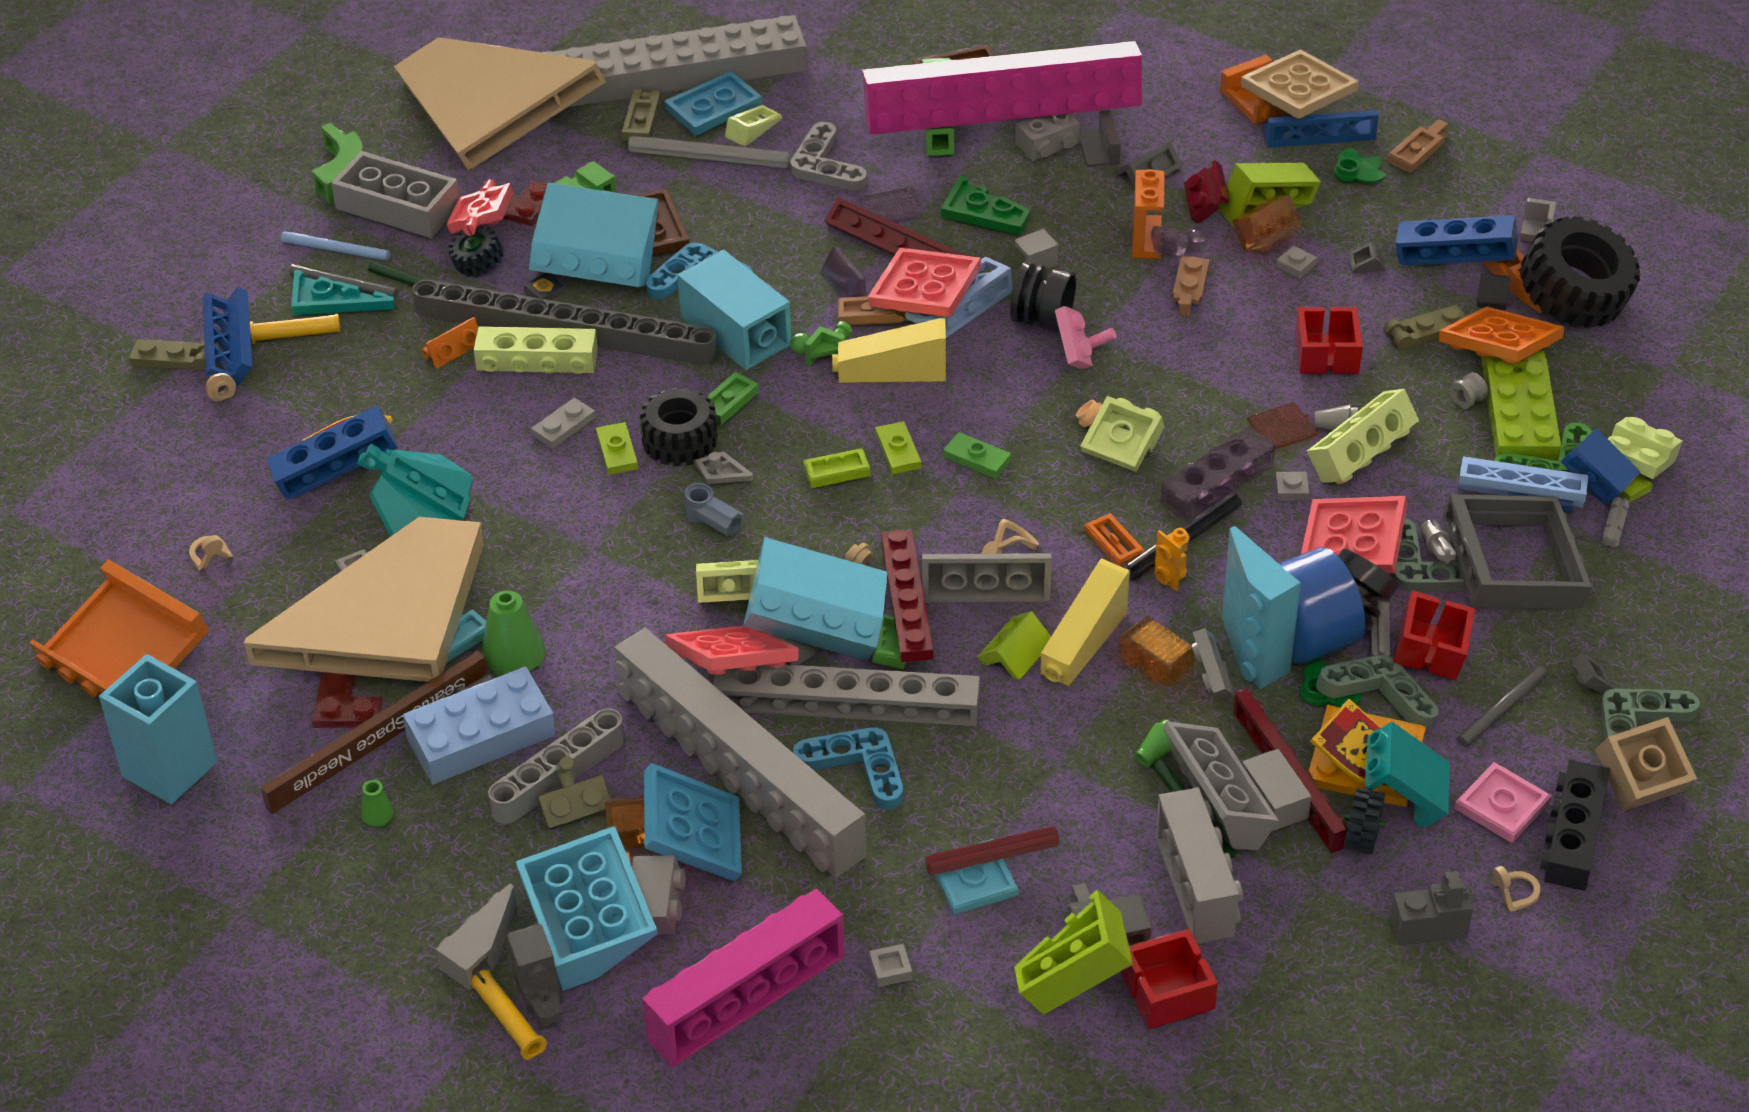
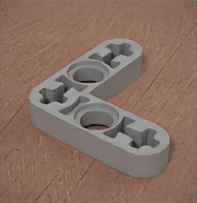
[791,122,867,191]

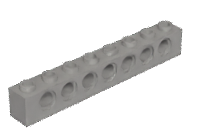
[713,665,980,726]

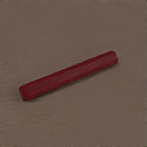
[925,826,1059,875]

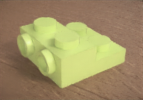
[1080,396,1165,472]
[1607,417,1683,479]

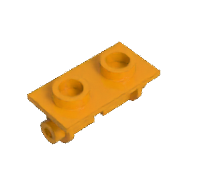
[1154,528,1189,592]

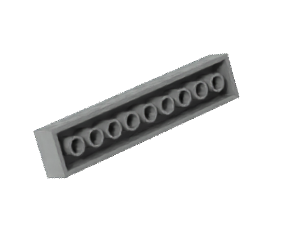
[543,15,807,107]
[614,628,866,879]

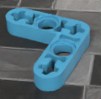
[646,243,753,299]
[793,727,903,809]

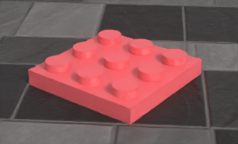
[868,248,982,317]
[1301,496,1408,573]
[665,626,799,675]

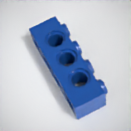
[1395,215,1519,265]
[267,405,398,500]

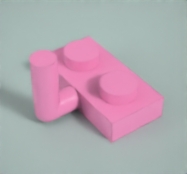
[1055,306,1117,370]

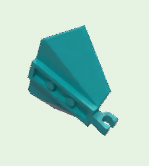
[357,444,473,537]

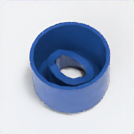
[1279,547,1365,664]

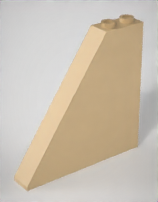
[394,37,606,170]
[244,517,484,682]

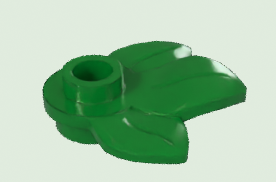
[1333,148,1386,183]
[1300,659,1363,708]

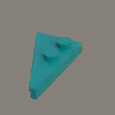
[291,270,395,315]

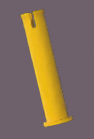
[250,314,341,344]
[471,970,547,1060]

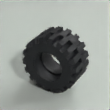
[640,388,718,466]

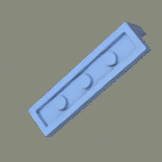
[905,257,1013,338]
[1458,456,1588,508]

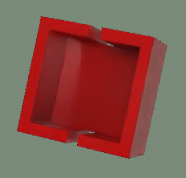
[1295,307,1363,374]
[1392,590,1475,680]
[1121,929,1218,1029]

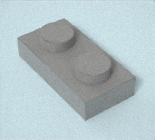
[531,397,596,449]

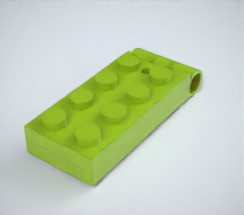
[1481,350,1561,461]

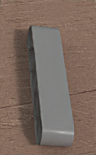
[488,708,625,824]

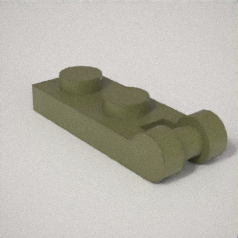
[622,89,662,141]
[1384,305,1466,350]
[129,339,217,371]

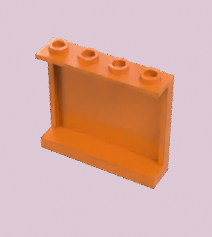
[30,559,210,698]

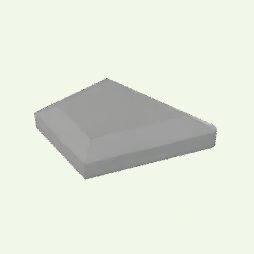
[695,451,753,484]

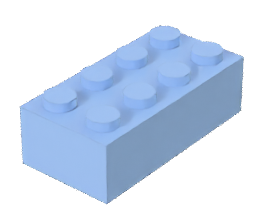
[403,666,555,785]

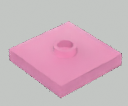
[1454,762,1552,843]

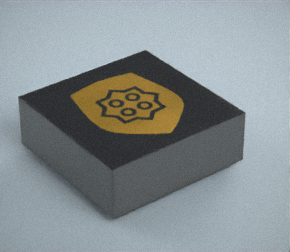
[524,273,565,300]

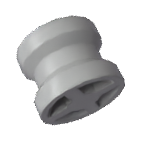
[1449,372,1488,410]

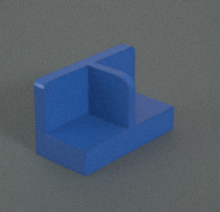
[1561,429,1640,505]

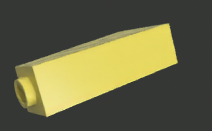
[832,318,946,383]
[1040,558,1130,686]

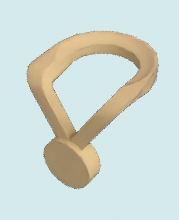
[982,519,1039,554]
[189,535,233,571]
[1490,866,1541,912]

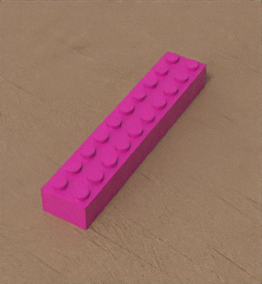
[863,42,1142,135]

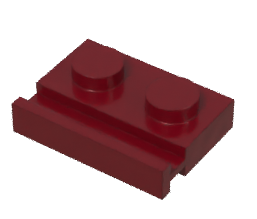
[1184,160,1230,223]

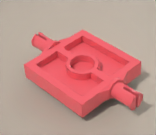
[447,179,514,236]

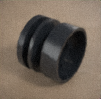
[1010,262,1077,332]
[1337,548,1399,631]

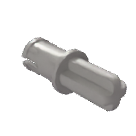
[1420,520,1456,565]

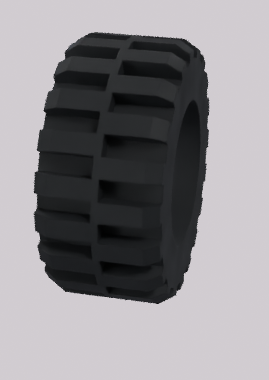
[1520,216,1640,328]

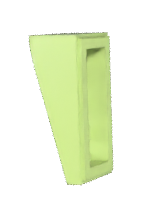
[725,105,782,146]

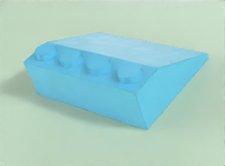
[529,183,659,287]
[1222,526,1301,689]
[743,537,887,660]
[516,826,658,991]

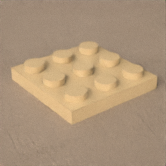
[1241,49,1359,119]

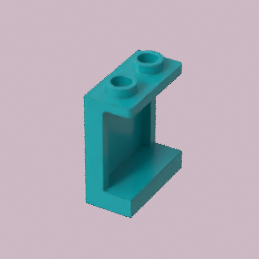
[1365,722,1450,827]

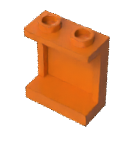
[1220,55,1289,125]
[1132,169,1164,259]

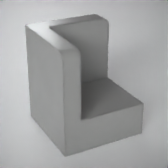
[1520,198,1556,242]
[1015,229,1058,269]

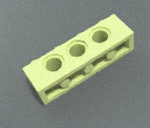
[474,327,598,374]
[1307,389,1419,484]
[696,560,758,603]

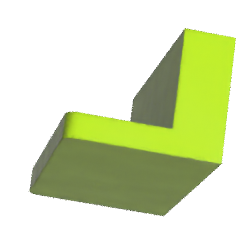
[977,611,1051,680]

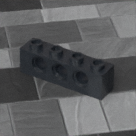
[1539,759,1610,891]

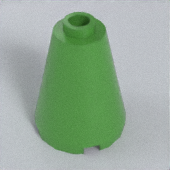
[481,591,546,676]

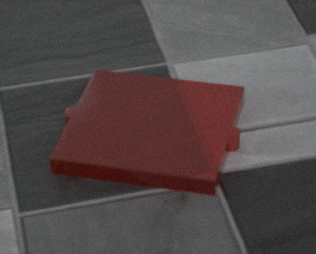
[1247,402,1318,451]

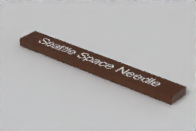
[260,651,488,814]

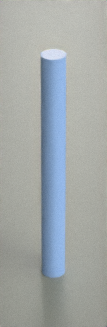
[281,231,390,261]

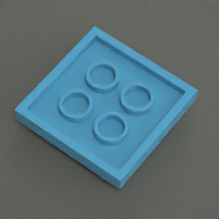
[644,763,742,882]

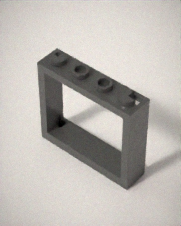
[1442,494,1592,609]

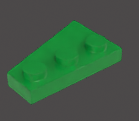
[941,175,1030,236]

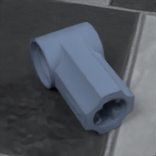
[685,483,744,536]

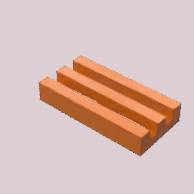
[1084,513,1145,567]

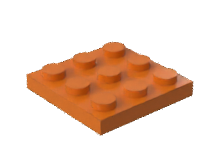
[1439,307,1564,364]

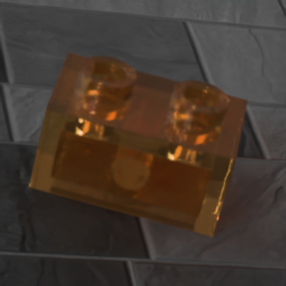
[1232,194,1302,253]

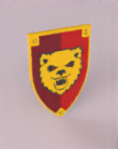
[1310,699,1394,790]

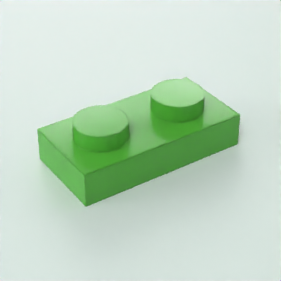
[708,372,759,425]

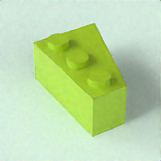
[1219,163,1321,228]
[1014,890,1133,1015]

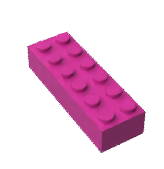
[642,888,845,1067]

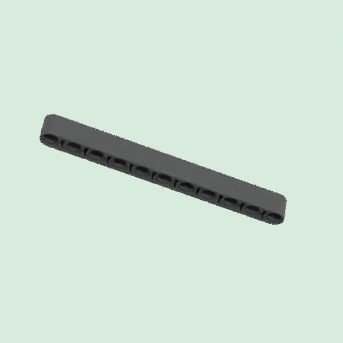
[412,280,717,365]

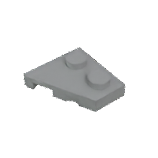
[1192,628,1233,699]

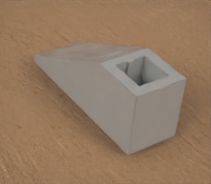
[436,883,517,990]

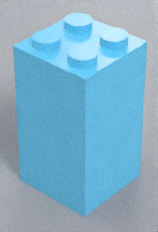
[677,250,791,370]
[99,654,217,805]

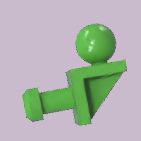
[790,321,853,366]

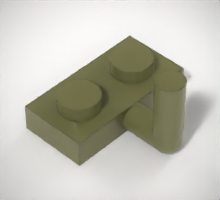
[537,756,613,830]

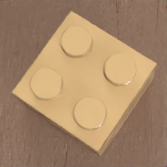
[1595,717,1697,812]

